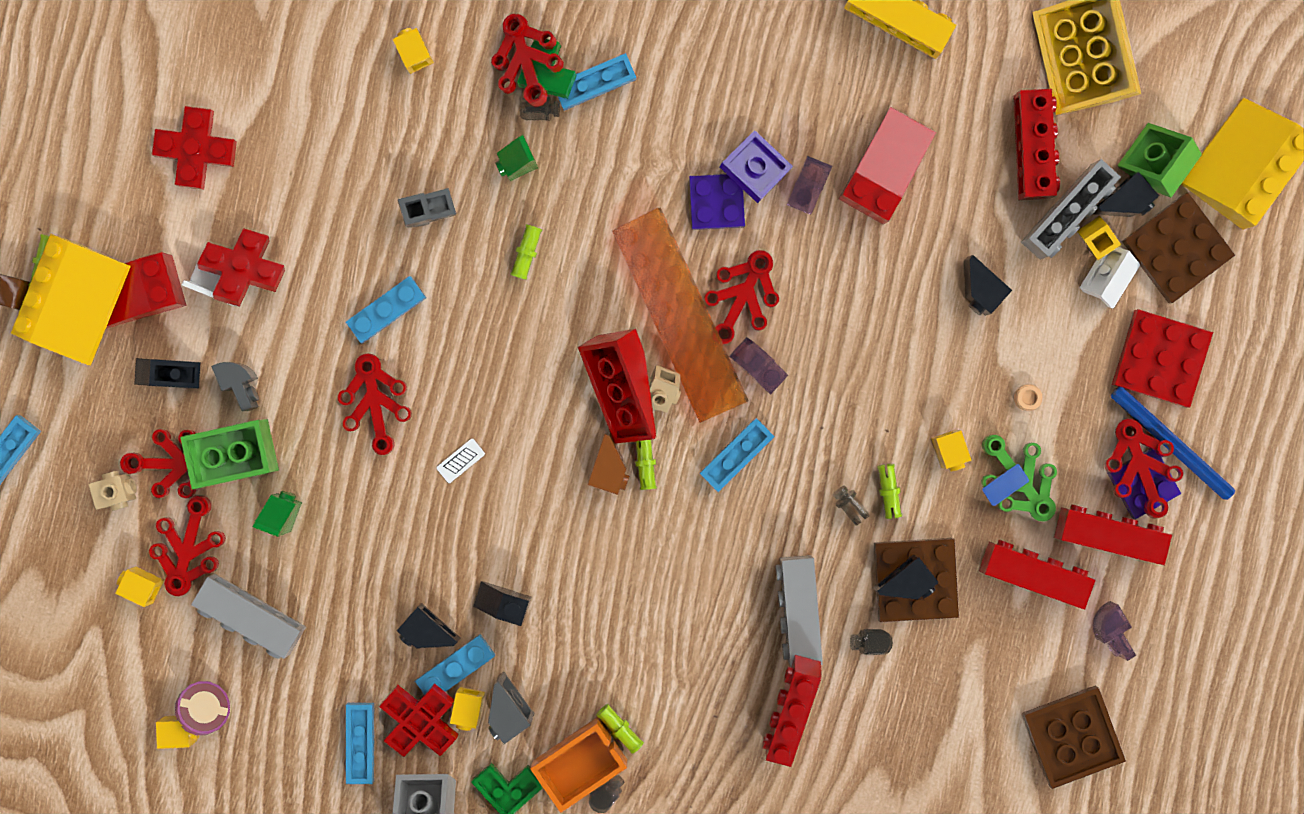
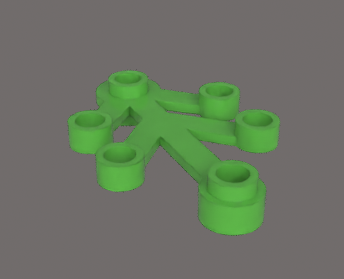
[981,435,1057,521]

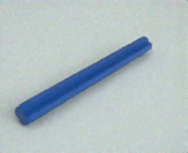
[1111,387,1235,500]

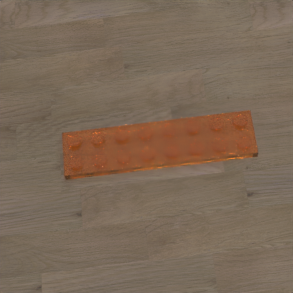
[612,207,749,423]

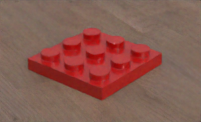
[1112,309,1214,408]

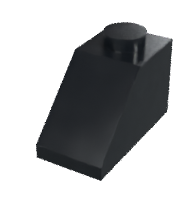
[1093,172,1160,217]
[964,255,1013,316]
[134,358,201,389]
[873,555,939,599]
[473,581,532,626]
[397,603,461,648]

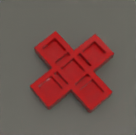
[152,106,237,190]
[197,228,285,307]
[379,683,459,757]

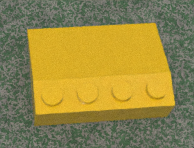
[1032,0,1141,115]
[1181,98,1304,230]
[11,234,131,366]

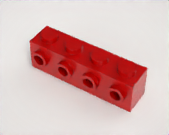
[1013,89,1060,201]
[1054,504,1172,566]
[979,540,1096,610]
[762,655,822,767]

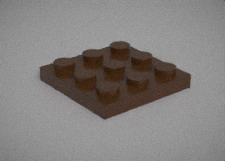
[1122,192,1235,304]
[874,538,959,622]
[1022,685,1126,789]

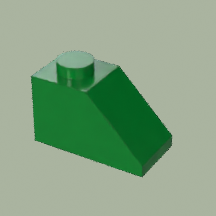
[495,135,538,181]
[253,491,302,537]

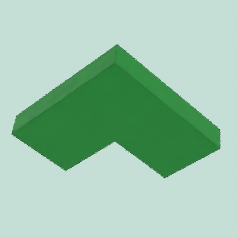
[517,39,577,99]
[471,763,543,814]

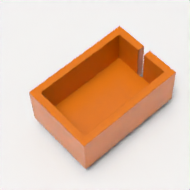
[530,717,628,813]

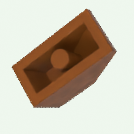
[588,434,630,495]

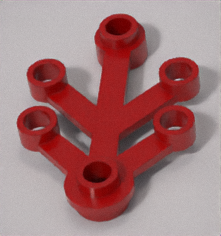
[491,14,564,107]
[704,250,779,344]
[338,353,412,455]
[1104,419,1183,519]
[120,429,196,498]
[149,495,226,596]

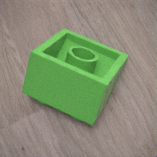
[1118,123,1202,198]

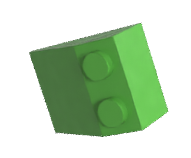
[180,419,279,489]

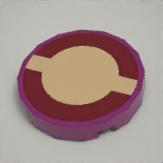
[175,681,230,735]

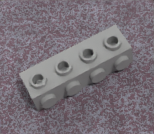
[1021,159,1121,260]
[776,555,823,667]
[191,574,306,659]

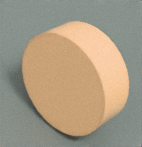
[1014,385,1042,411]

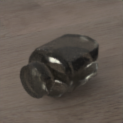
[520,97,560,121]
[833,485,870,526]
[850,629,893,655]
[589,775,624,813]

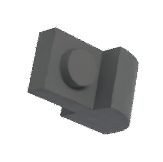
[397,188,456,228]
[211,362,259,411]

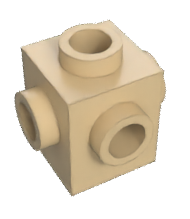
[648,365,681,413]
[89,471,137,511]

